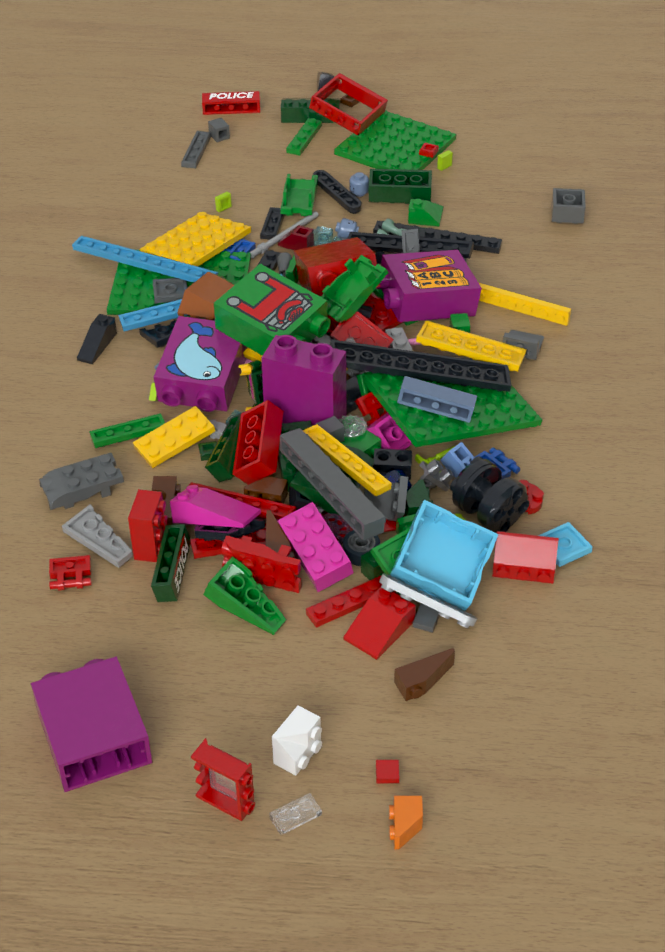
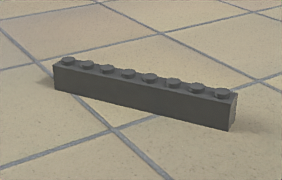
[280,428,386,541]

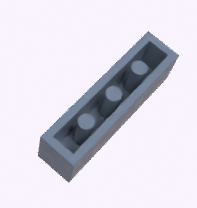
[397,376,477,423]

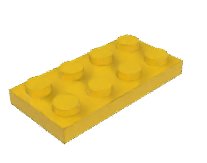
[133,406,216,469]

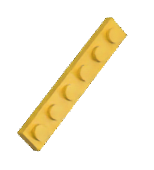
[479,283,571,326]
[303,424,392,497]

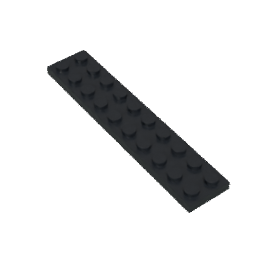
[330,339,512,392]

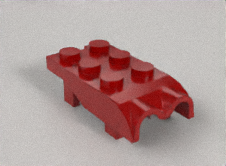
[221,535,302,593]

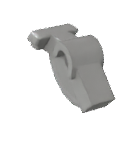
[209,420,226,439]

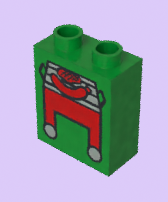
[214,264,331,356]

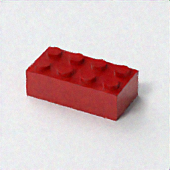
[232,400,284,485]

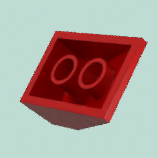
[343,587,416,660]

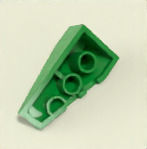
[203,556,286,635]

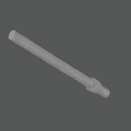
[249,211,319,258]

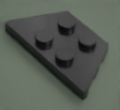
[194,519,266,542]

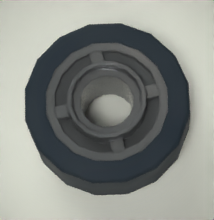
[343,530,380,566]

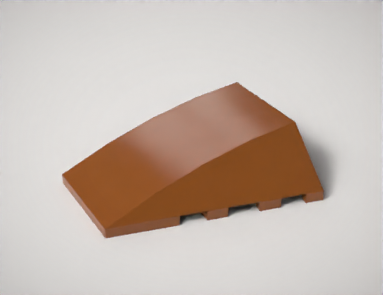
[177,272,234,321]

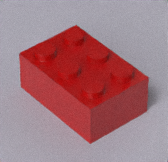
[128,489,168,562]

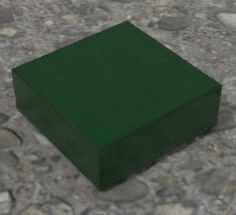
[198,441,217,461]

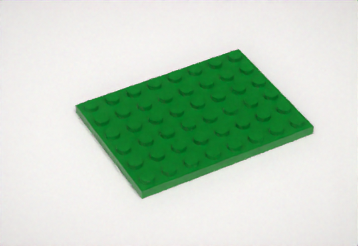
[107,250,251,317]
[363,359,542,448]

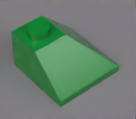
[408,199,444,227]

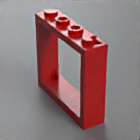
[309,73,388,135]

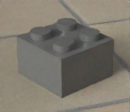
[552,188,586,224]

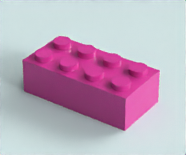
[278,502,354,592]

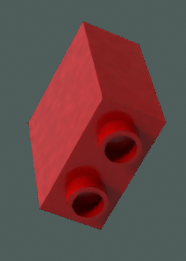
[293,237,380,296]

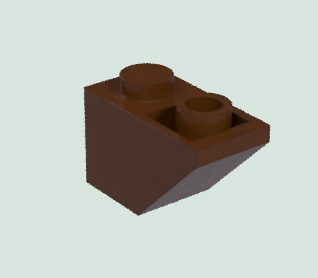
[244,476,288,504]

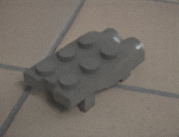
[39,453,124,510]

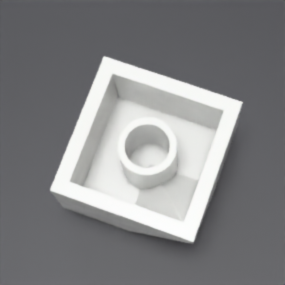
[272,706,322,776]

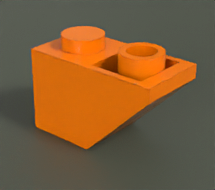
[389,796,423,849]

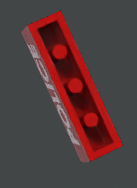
[202,91,260,115]

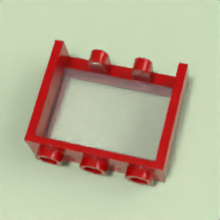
[191,738,255,821]

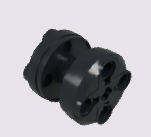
[450,456,530,533]

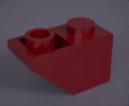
[278,225,314,250]

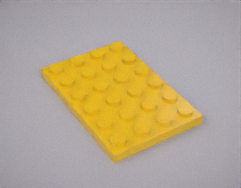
[139,212,251,267]

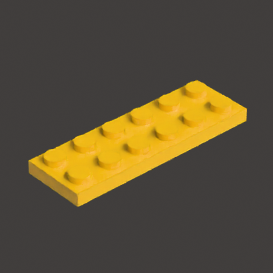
[416,320,527,372]

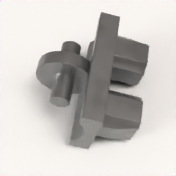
[419,459,454,491]

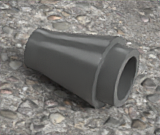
[277,252,292,277]

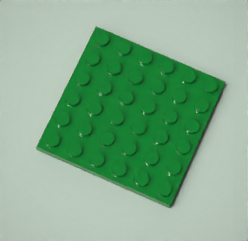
[334,110,456,170]

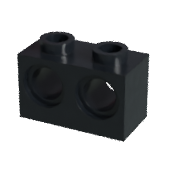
[373,449,412,480]

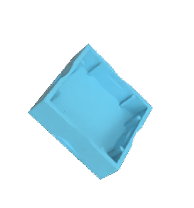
[390,500,499,611]

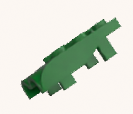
[280,174,318,216]
[321,255,389,323]

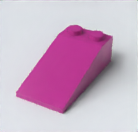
[170,485,261,528]

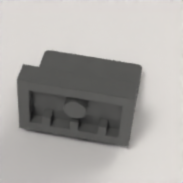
[503,330,544,360]
[364,476,408,521]

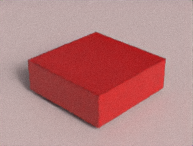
[419,143,439,158]
[376,760,399,784]

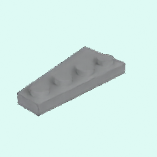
[62,504,133,568]

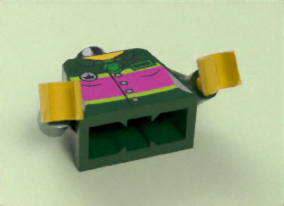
[239,360,264,411]

